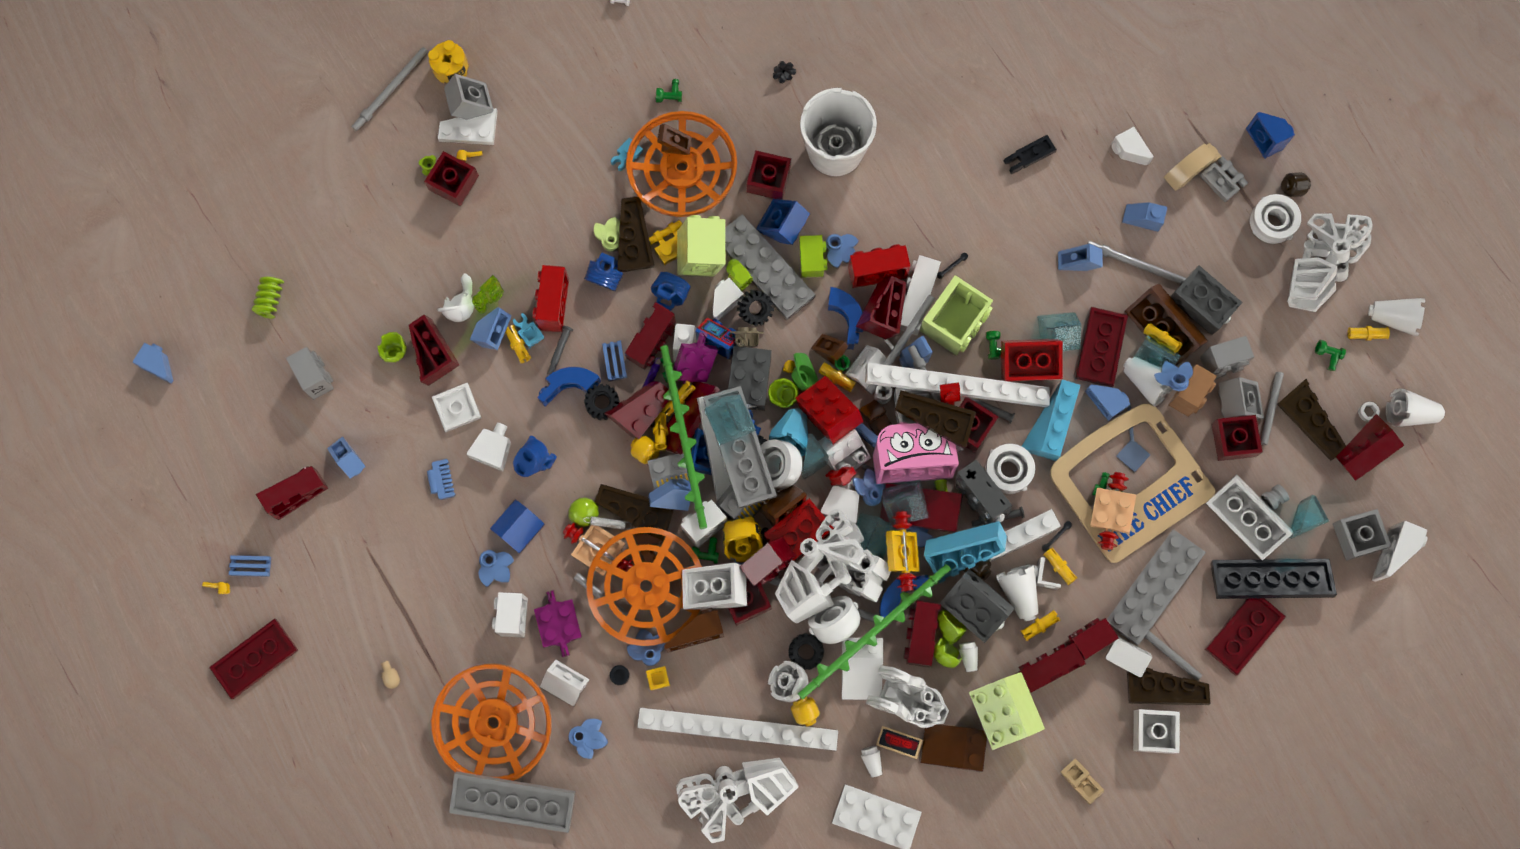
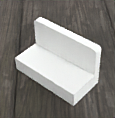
[845,345,887,390]
[1106,636,1152,677]
[540,660,589,706]

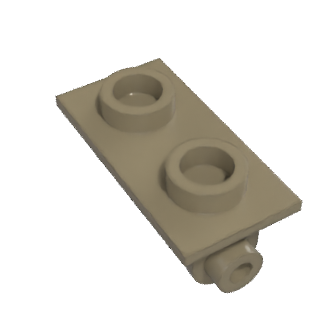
[730,327,764,347]

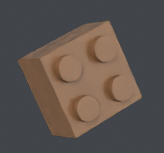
[1168,364,1217,417]

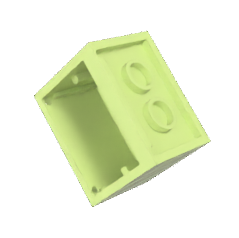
[677,215,726,277]
[919,275,993,356]
[969,672,1045,750]

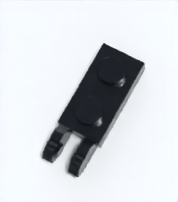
[1003,135,1057,174]

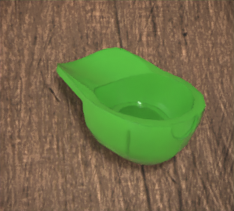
[791,353,818,391]

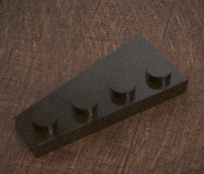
[617,197,654,272]
[1277,379,1346,461]
[895,390,976,450]
[595,484,674,543]
[1127,668,1211,705]

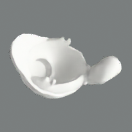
[437,273,474,322]

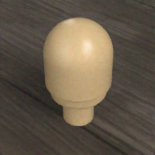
[381,661,400,689]

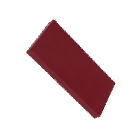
[1075,307,1128,388]
[664,382,720,455]
[879,483,963,533]
[1205,598,1286,676]
[209,619,298,699]

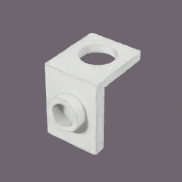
[1034,557,1061,590]

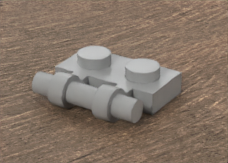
[1200,156,1248,202]

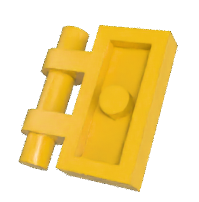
[649,220,682,266]

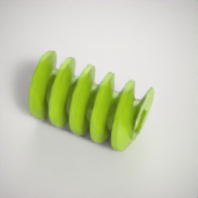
[252,277,284,319]

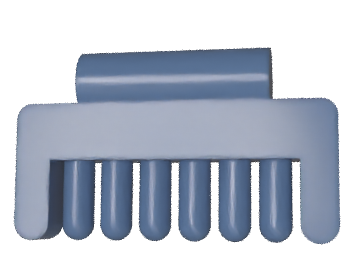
[427,459,455,500]

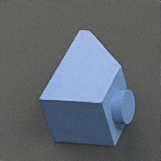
[1122,202,1167,232]
[1058,244,1103,271]
[470,307,511,350]
[899,336,933,369]
[133,343,173,384]
[1085,384,1130,421]
[327,436,366,479]
[648,479,691,511]

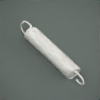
[584,516,632,530]

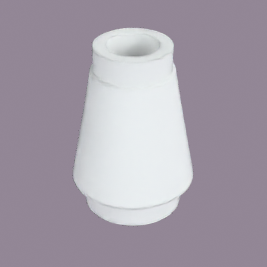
[958,642,978,672]
[861,746,883,777]

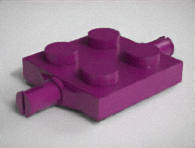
[673,332,718,390]
[534,590,582,657]

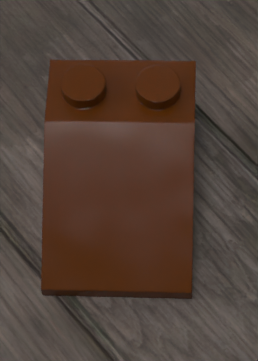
[761,485,807,526]
[664,608,724,653]
[920,724,987,772]

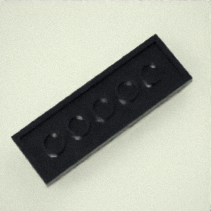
[1210,559,1337,599]

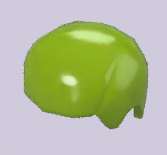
[377,332,407,363]
[768,378,799,408]
[568,498,599,527]
[933,638,962,668]

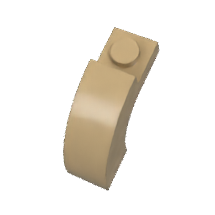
[1163,143,1222,191]

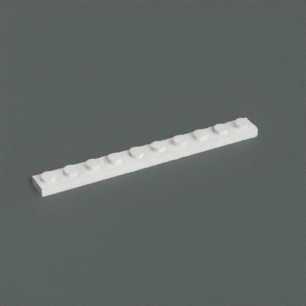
[865,362,1050,407]
[637,708,838,751]

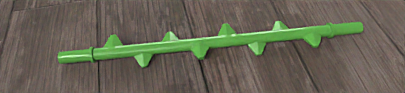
[660,345,707,529]
[797,564,951,700]

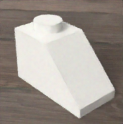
[1111,127,1154,165]
[713,278,744,321]

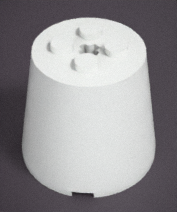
[800,88,877,176]

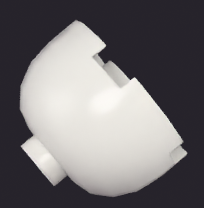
[768,661,809,702]

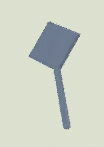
[1116,405,1151,472]

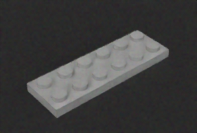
[725,214,816,320]
[703,386,777,509]
[1107,529,1206,646]
[449,771,576,833]

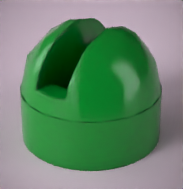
[835,355,851,371]

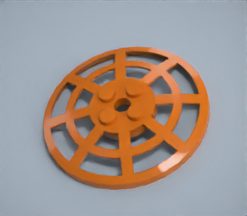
[626,111,737,217]
[586,527,702,646]
[431,664,552,781]

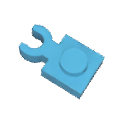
[611,138,643,171]
[513,313,545,349]

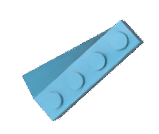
[1021,379,1080,461]
[924,521,1007,584]

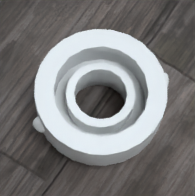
[1250,194,1301,244]
[761,440,802,490]
[984,444,1035,494]
[808,596,860,644]

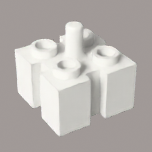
[838,555,891,602]

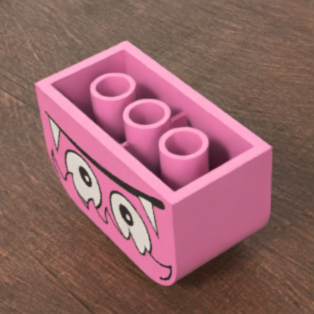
[873,422,959,484]

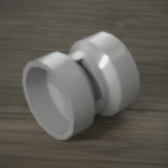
[1261,484,1289,510]

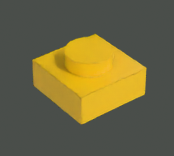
[646,666,670,691]

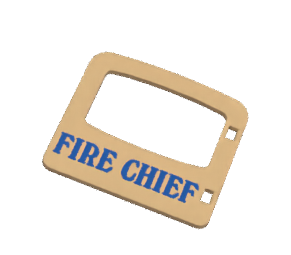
[1050,404,1216,563]

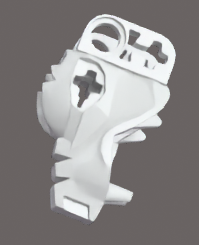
[866,665,949,728]

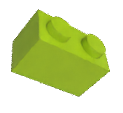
[799,235,827,278]

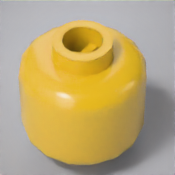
[631,436,659,464]
[791,696,820,727]

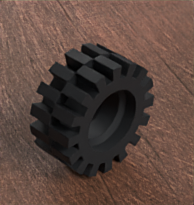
[737,290,774,326]
[584,384,620,420]
[788,633,824,670]

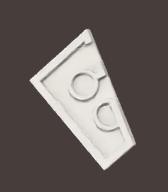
[438,108,498,145]

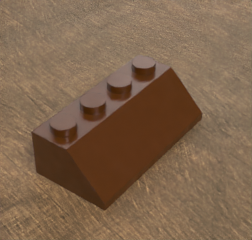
[1125,284,1208,366]

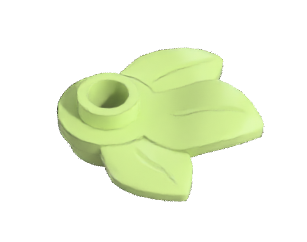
[594,217,620,251]

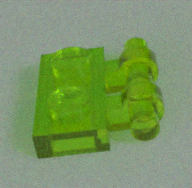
[472,275,504,314]

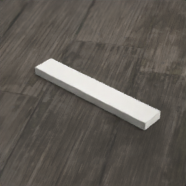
[697,396,731,500]

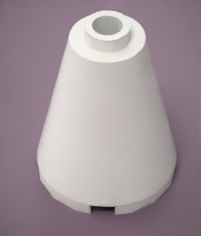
[1368,298,1425,336]
[1123,357,1173,407]
[1386,388,1445,427]
[996,565,1038,621]

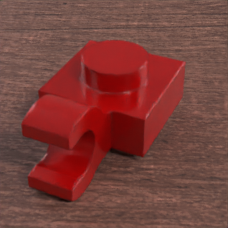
[940,382,961,406]
[825,467,856,486]

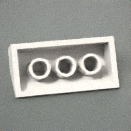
[1206,474,1293,560]

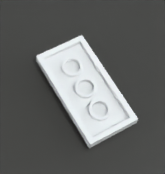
[832,784,922,849]

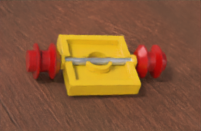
[886,511,920,592]

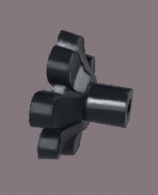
[773,61,796,84]

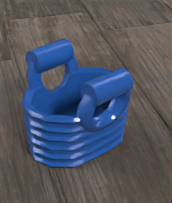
[584,253,624,291]
[651,272,691,311]
[513,436,557,477]

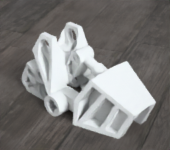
[1287,213,1373,312]
[775,509,877,623]
[676,758,799,843]

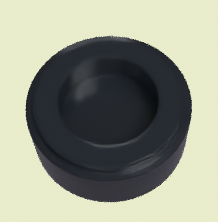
[609,665,630,686]

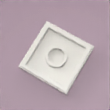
[432,383,481,432]

